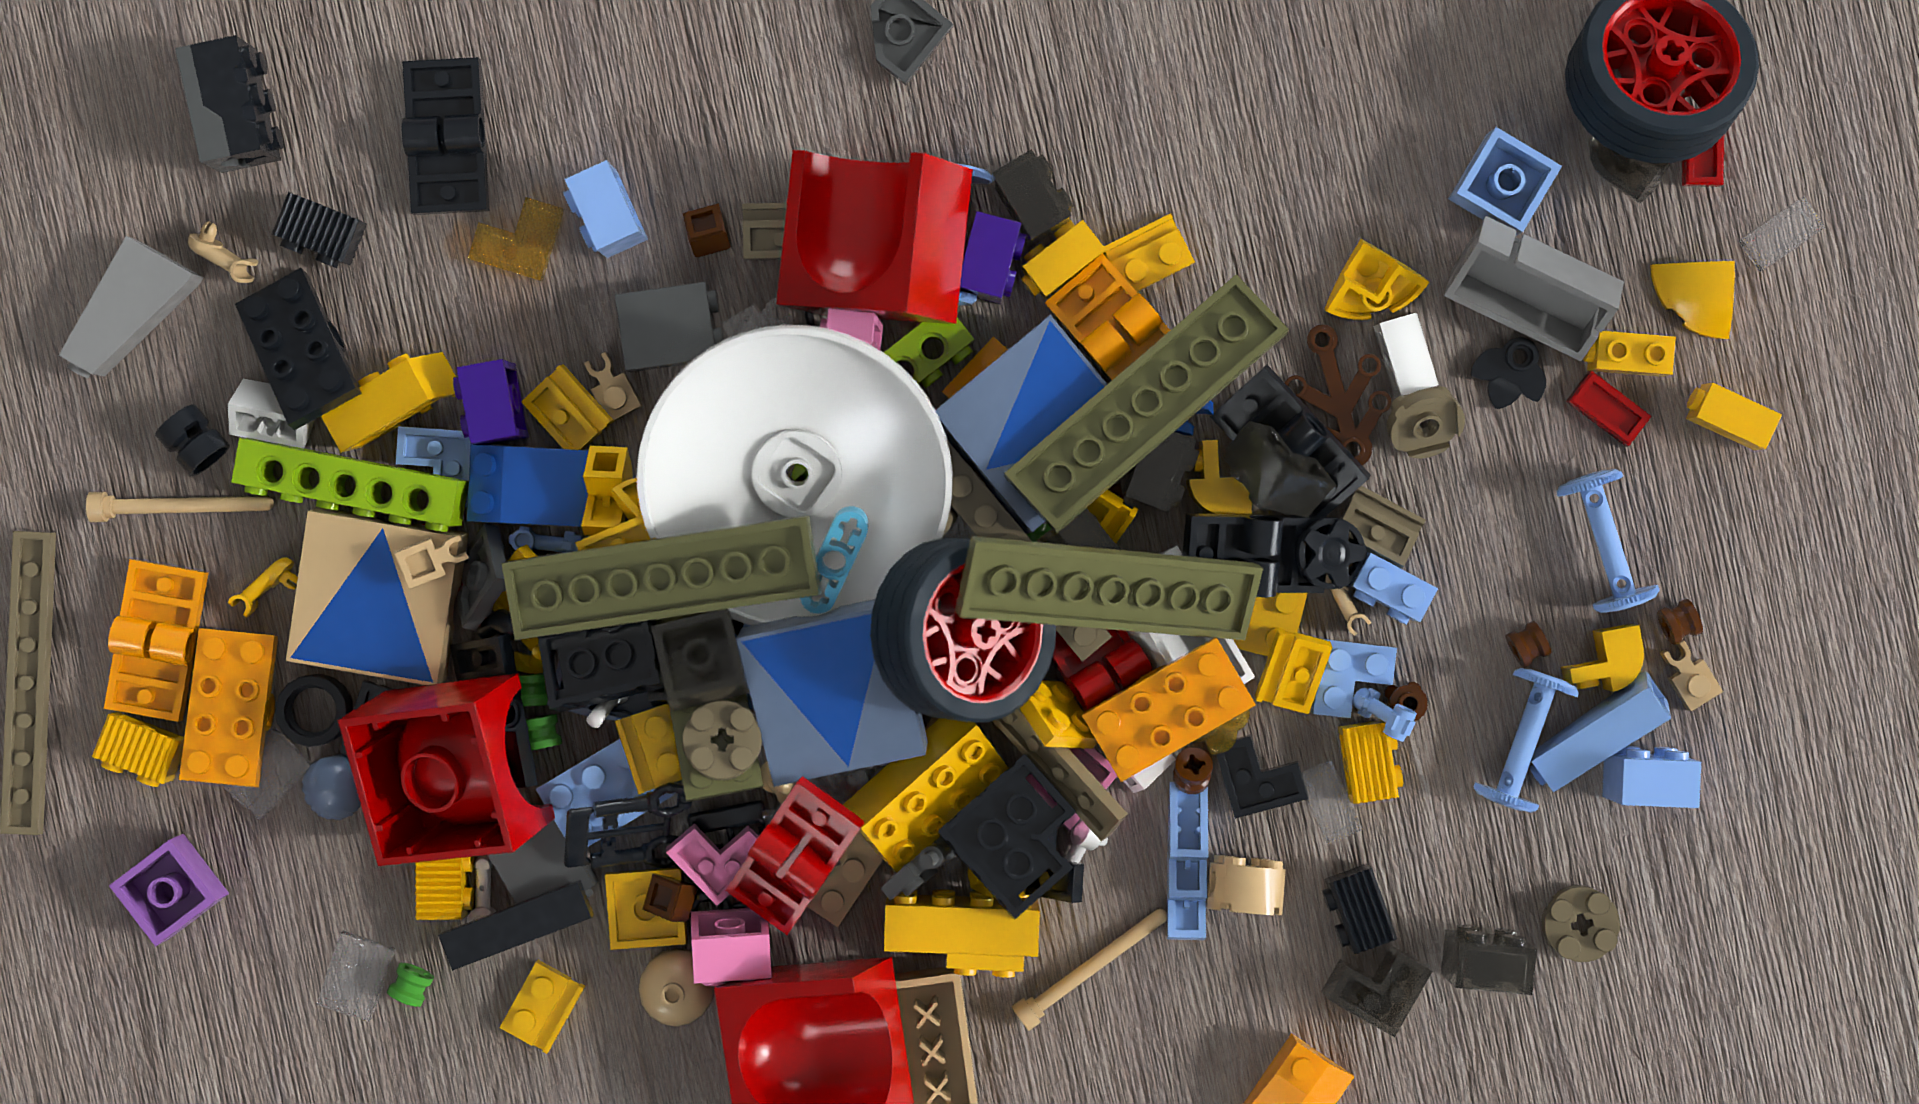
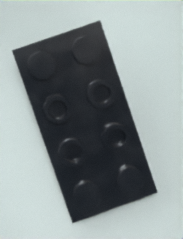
[401,57,490,215]
[235,268,362,431]
[1210,364,1371,516]
[1182,513,1331,597]
[450,634,538,788]

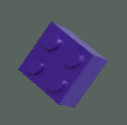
[960,211,1027,305]
[453,359,529,445]

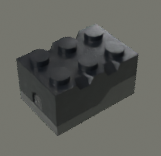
[175,35,284,173]

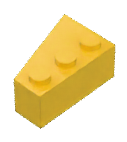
[321,352,456,452]

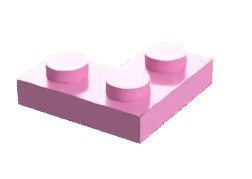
[666,823,759,906]

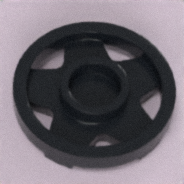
[1296,517,1367,589]

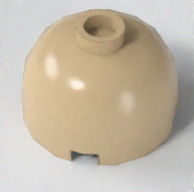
[639,949,715,1027]

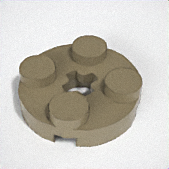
[1387,386,1465,459]
[683,701,762,781]
[1541,885,1620,962]

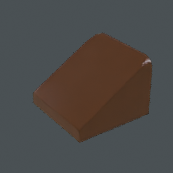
[683,203,731,257]
[642,873,697,922]

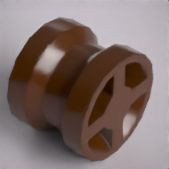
[1657,599,1703,645]
[1506,621,1552,668]
[1173,748,1213,794]

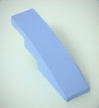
[1167,782,1208,940]

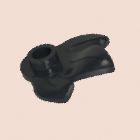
[1471,337,1546,409]

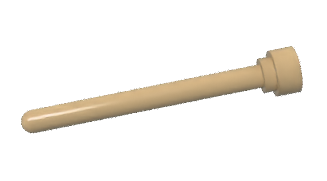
[86,492,274,522]
[1011,909,1167,1031]

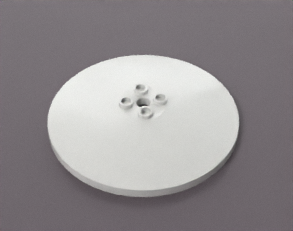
[637,325,952,626]

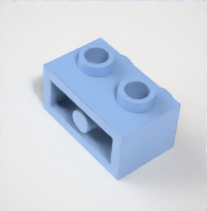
[1347,552,1438,625]

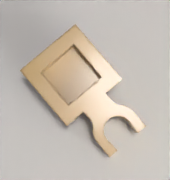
[584,352,643,422]
[394,534,469,589]
[1660,640,1723,711]

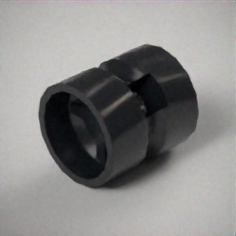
[155,404,230,476]

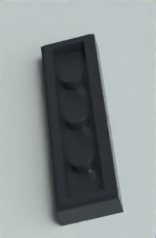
[438,880,594,971]

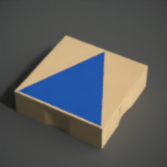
[286,507,469,685]

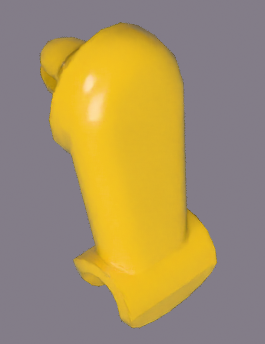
[228,557,298,618]

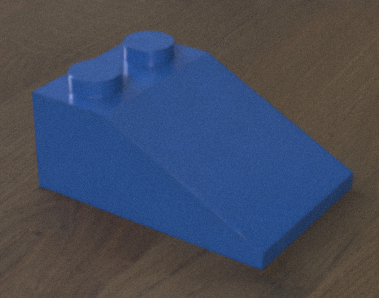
[467,445,589,527]

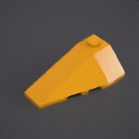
[1243,1033,1354,1104]

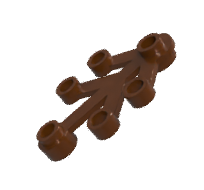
[1285,325,1392,465]

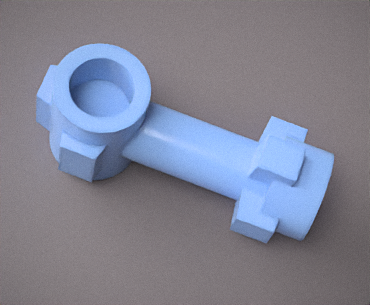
[509,526,583,553]
[1353,688,1417,741]

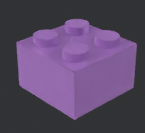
[109,834,229,947]

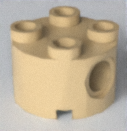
[1207,855,1286,915]

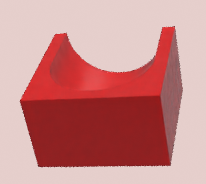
[776,150,973,324]
[338,673,555,866]
[714,957,914,1104]

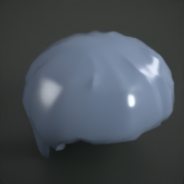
[301,753,361,820]

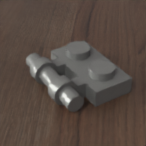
[880,837,957,900]

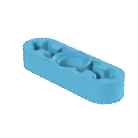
[800,506,869,614]

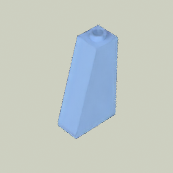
[1529,670,1671,792]

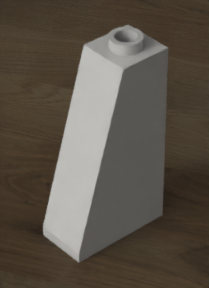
[58,236,204,378]

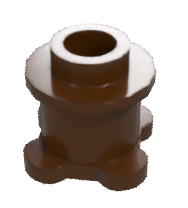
[1384,682,1428,721]

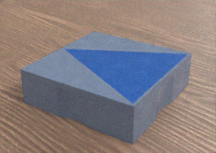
[935,315,1107,534]
[736,599,928,787]

